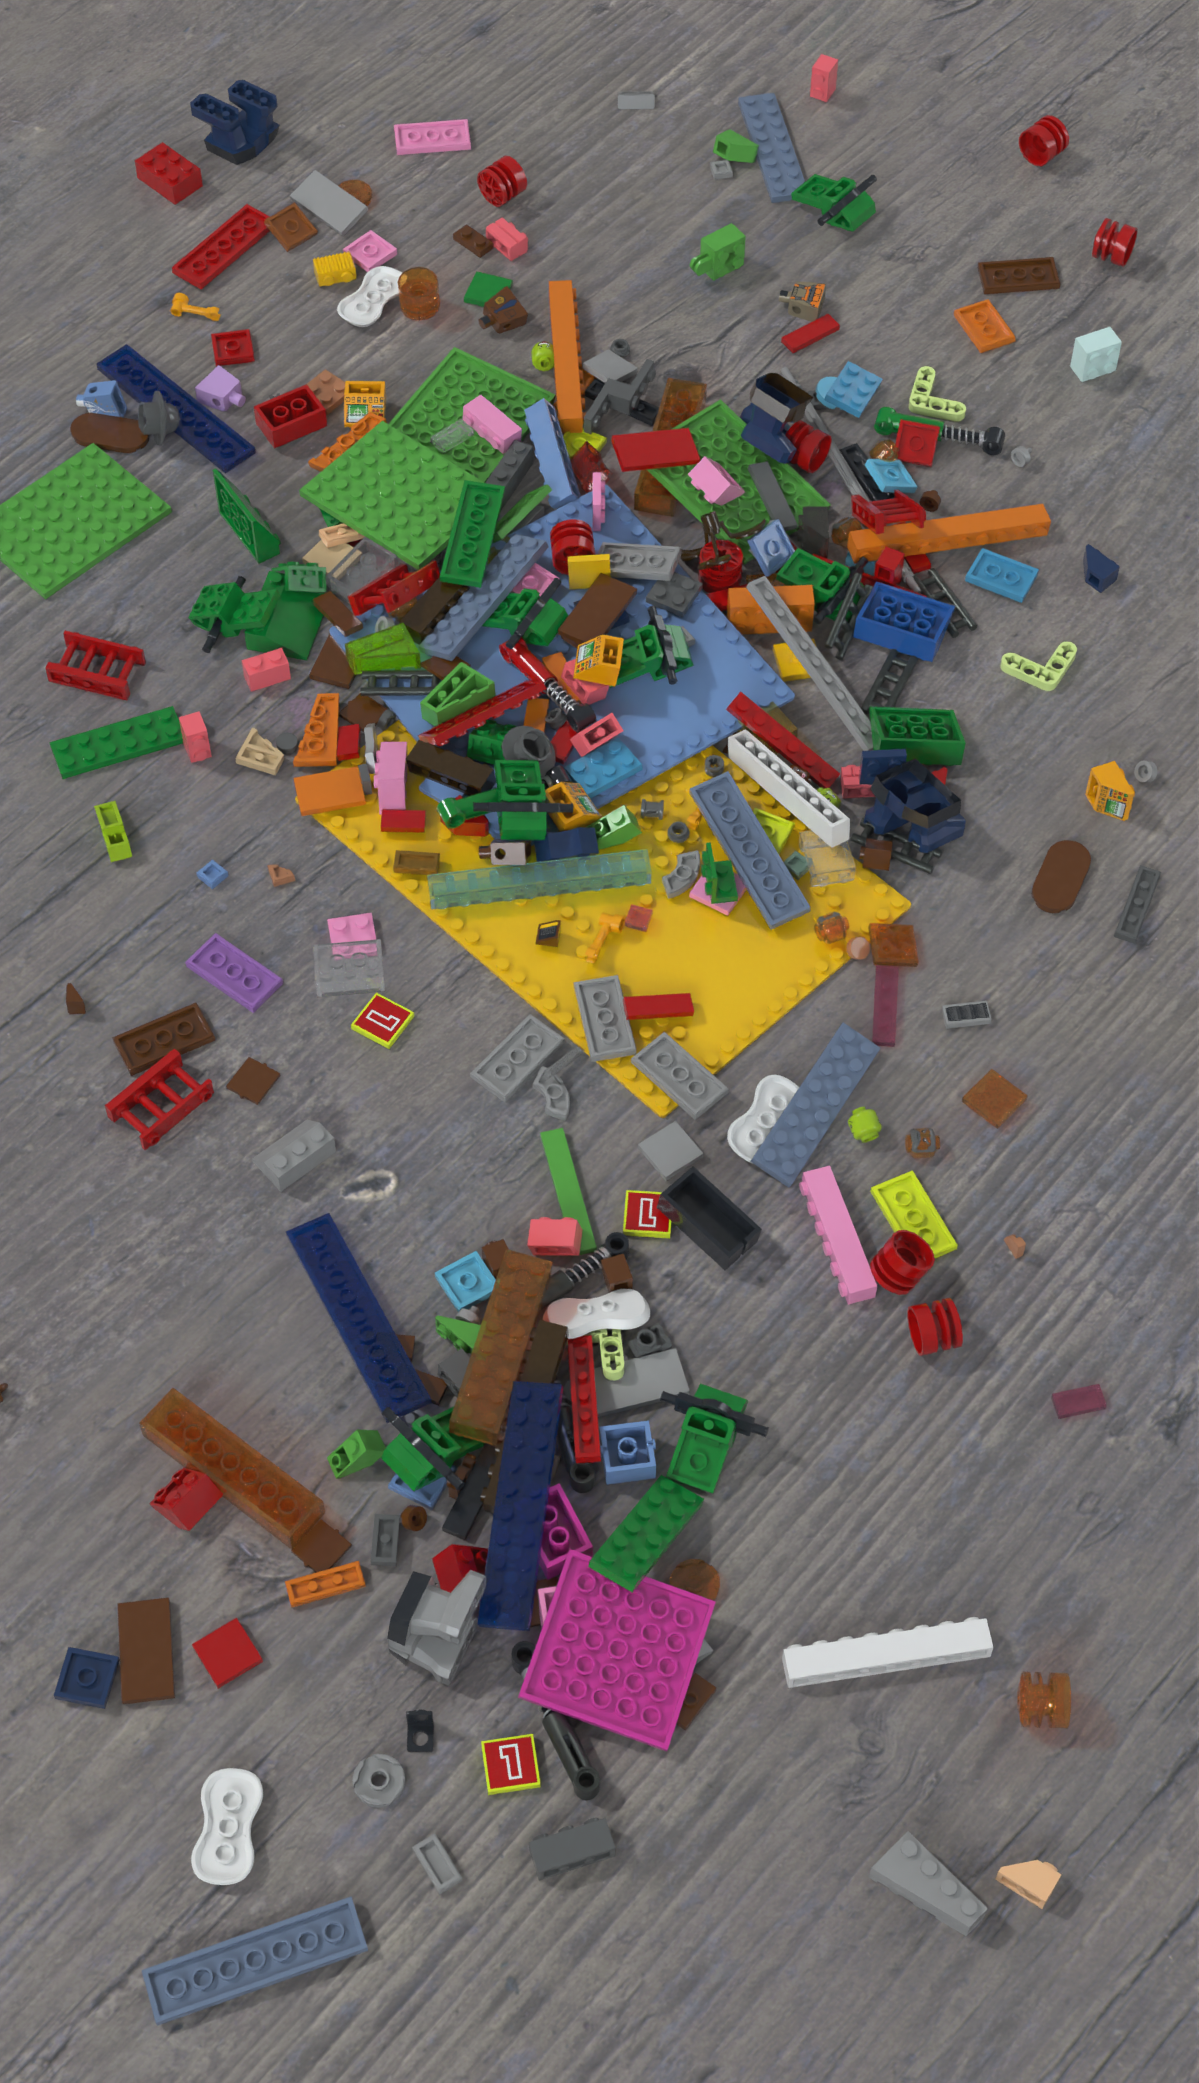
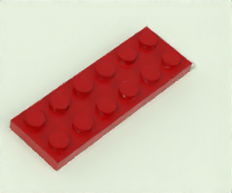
[172,204,270,290]
[418,680,546,747]

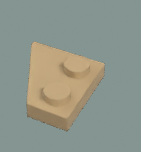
[235,728,284,776]

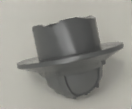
[138,391,180,446]
[502,726,556,777]

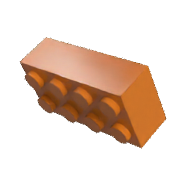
[727,585,815,635]

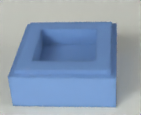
[197,860,228,889]

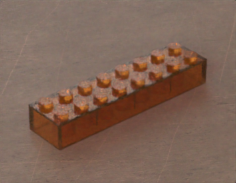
[634,378,707,517]
[449,1249,553,1446]
[139,1388,325,1550]

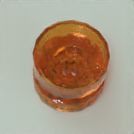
[397,267,440,321]
[1017,1671,1071,1729]

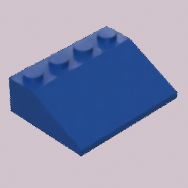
[853,582,955,662]

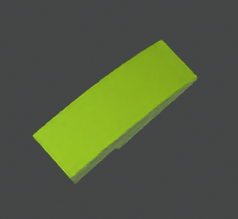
[94,801,132,862]

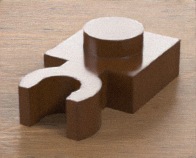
[446,1453,476,1500]

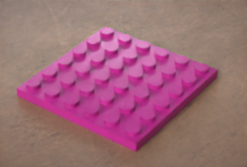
[518,1549,716,1752]

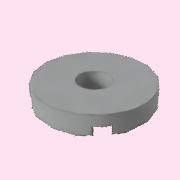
[352,1753,406,1808]

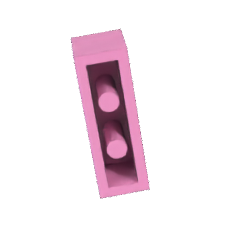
[463,395,522,454]

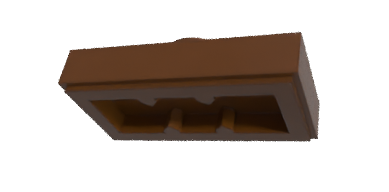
[676,1673,716,1731]

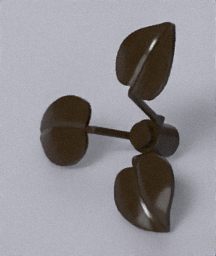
[680,511,766,570]

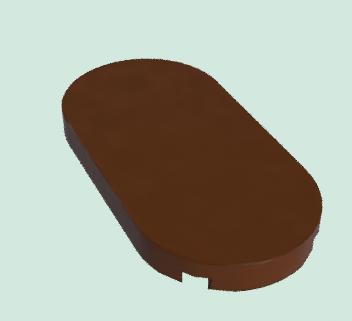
[70,413,149,453]
[1031,840,1091,914]

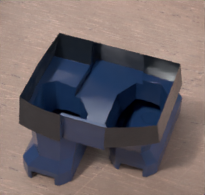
[190,80,280,165]
[864,759,966,853]

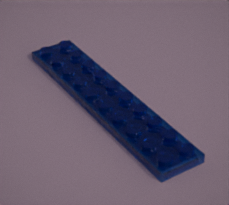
[96,344,256,474]
[286,1213,431,1423]
[477,1381,563,1631]

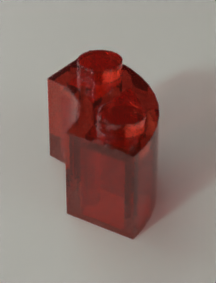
[570,441,613,493]

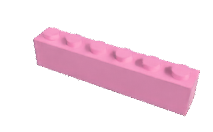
[799,1166,877,1305]

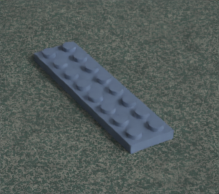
[738,93,805,203]
[418,534,548,661]
[689,771,811,930]
[750,1022,880,1188]
[141,1897,368,2026]

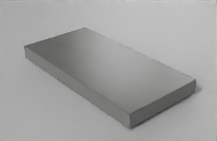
[290,170,368,236]
[597,542,682,581]
[573,975,636,1062]
[470,1014,565,1103]
[631,1032,729,1120]
[594,1348,690,1417]

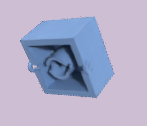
[599,1421,656,1485]

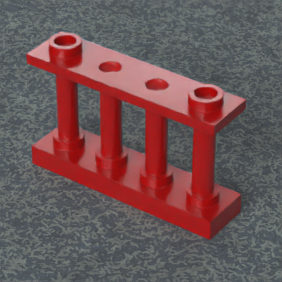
[851,489,926,534]
[348,561,440,616]
[45,630,146,701]
[105,1049,214,1150]

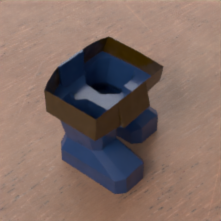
[740,373,814,464]

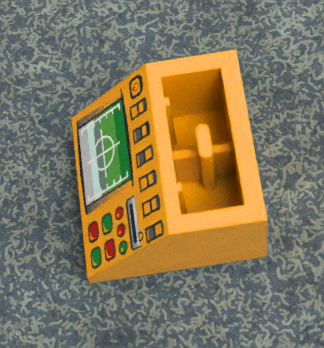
[344,381,387,427]
[573,635,624,687]
[1085,761,1135,821]
[545,782,602,832]

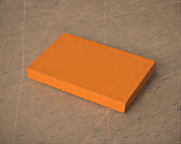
[954,299,1016,353]
[293,766,366,816]

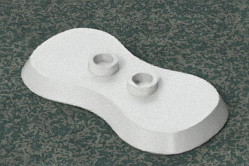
[337,266,408,327]
[727,1075,799,1163]
[543,1289,650,1339]
[191,1768,263,1885]

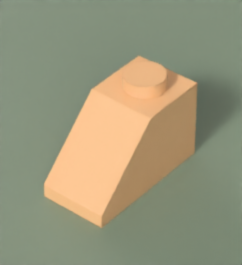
[995,1860,1061,1909]

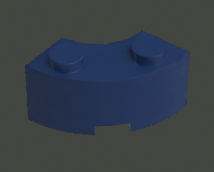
[534,827,599,868]

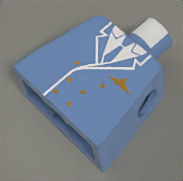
[76,380,127,417]

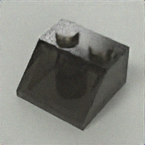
[797,507,829,558]

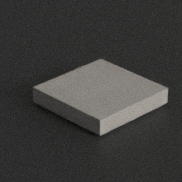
[582,349,638,383]
[638,1121,704,1181]

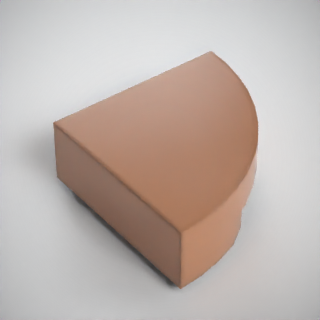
[267,865,295,887]
[1004,1234,1026,1259]

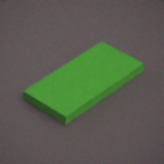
[492,485,552,543]

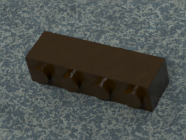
[400,577,470,645]
[406,740,496,796]

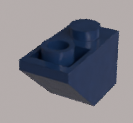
[1083,544,1120,593]

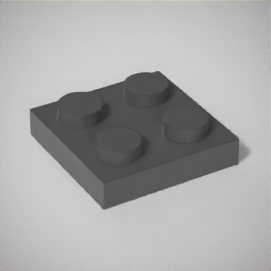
[646,572,702,618]

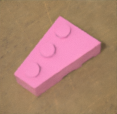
[374,742,408,815]

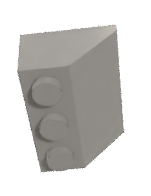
[252,1119,336,1192]

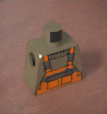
[779,281,826,322]

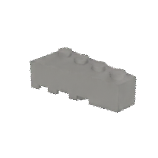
[869,1831,988,1936]

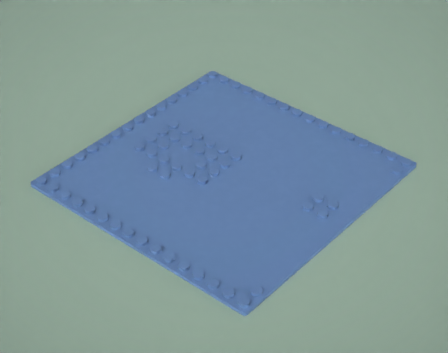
[329,485,795,852]

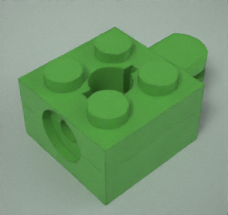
[689,223,746,281]

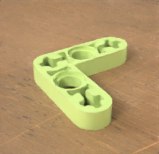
[909,366,966,422]
[1000,642,1077,691]
[566,1329,624,1381]

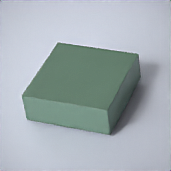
[784,851,813,880]

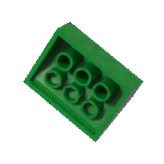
[212,468,281,564]
[245,571,325,661]
[869,706,966,766]

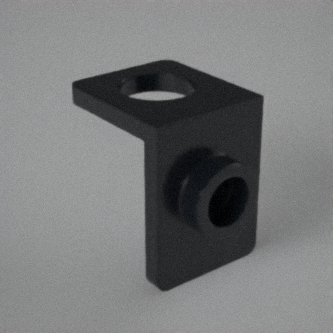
[406,1709,434,1752]

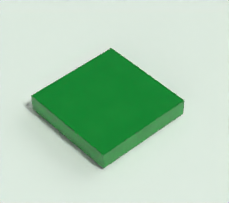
[464,271,513,307]

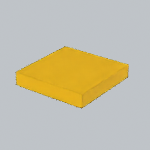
[568,554,611,590]

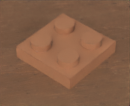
[307,369,345,415]

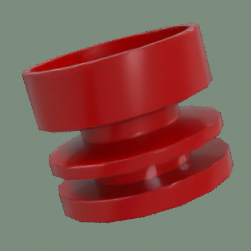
[1019,115,1069,166]
[477,155,527,207]
[1092,218,1138,267]
[785,420,832,473]
[550,519,595,575]
[698,539,743,593]
[870,1230,935,1295]
[907,1298,963,1356]

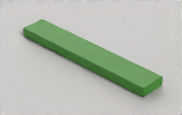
[540,1128,597,1257]

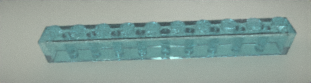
[427,849,652,909]

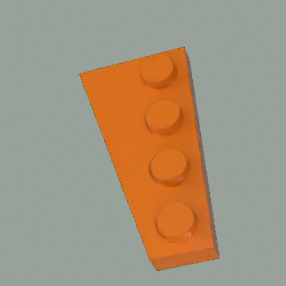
[308,412,387,471]
[293,693,340,767]

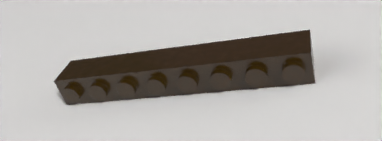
[480,1320,569,1519]

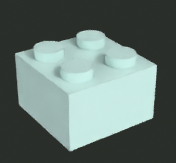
[1070,327,1122,382]

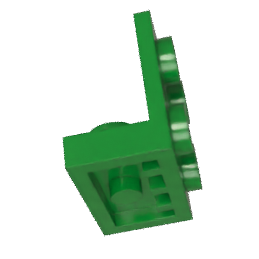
[271,562,326,593]
[467,719,517,764]
[701,842,738,904]

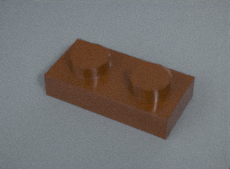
[453,224,494,258]

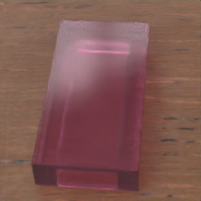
[1051,1384,1107,1419]

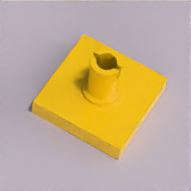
[773,639,816,682]

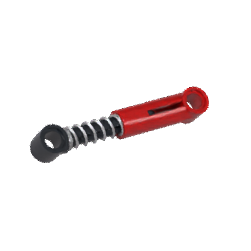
[499,637,596,732]

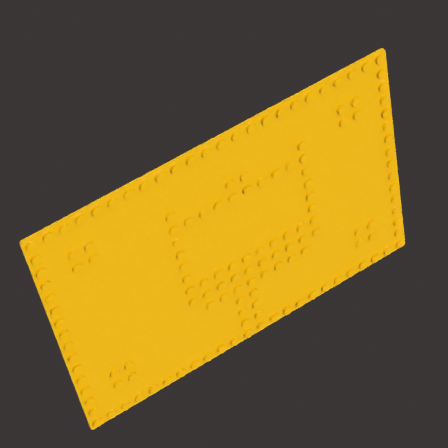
[295,720,911,1118]

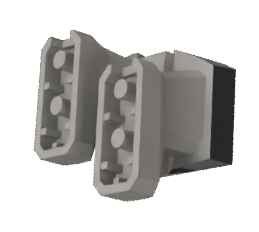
[387,1570,486,1686]

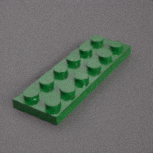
[440,480,505,588]
[49,706,183,779]
[588,1475,704,1593]

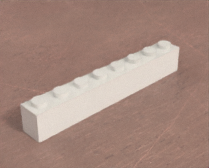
[728,729,850,848]
[782,1617,993,1688]

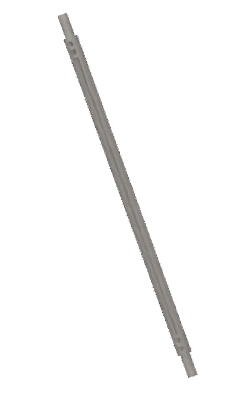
[781,367,921,593]

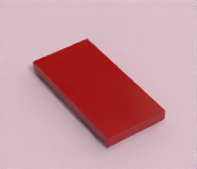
[611,428,700,472]

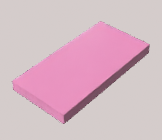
[394,119,471,155]

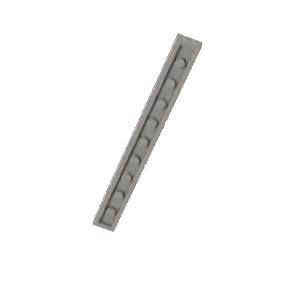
[746,576,873,751]

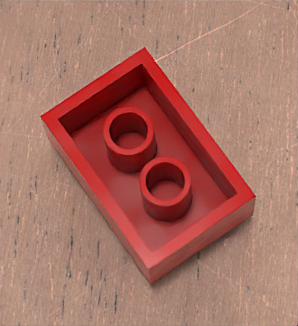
[135,142,203,205]
[254,384,327,449]

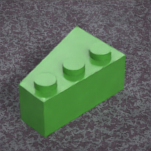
[420,662,496,726]

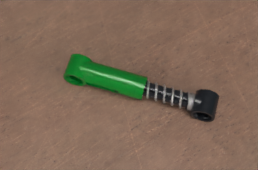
[874,407,1005,455]
[437,765,573,829]

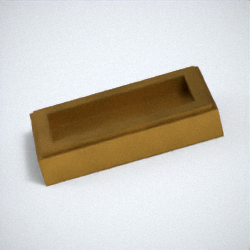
[393,850,440,876]

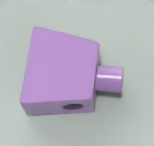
[195,365,246,411]

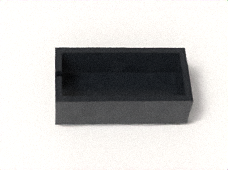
[657,1166,762,1270]

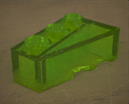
[345,623,421,675]

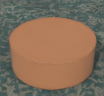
[847,937,870,960]

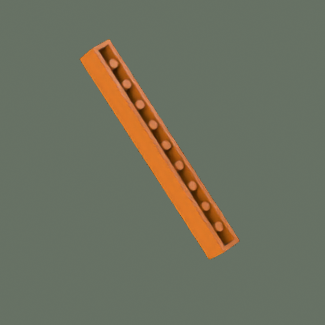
[549,280,586,433]
[847,504,1051,564]

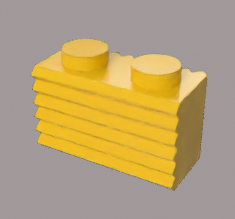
[313,251,357,287]

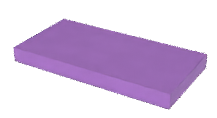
[185,933,283,1013]

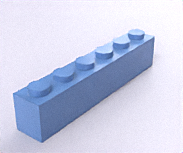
[524,398,581,509]

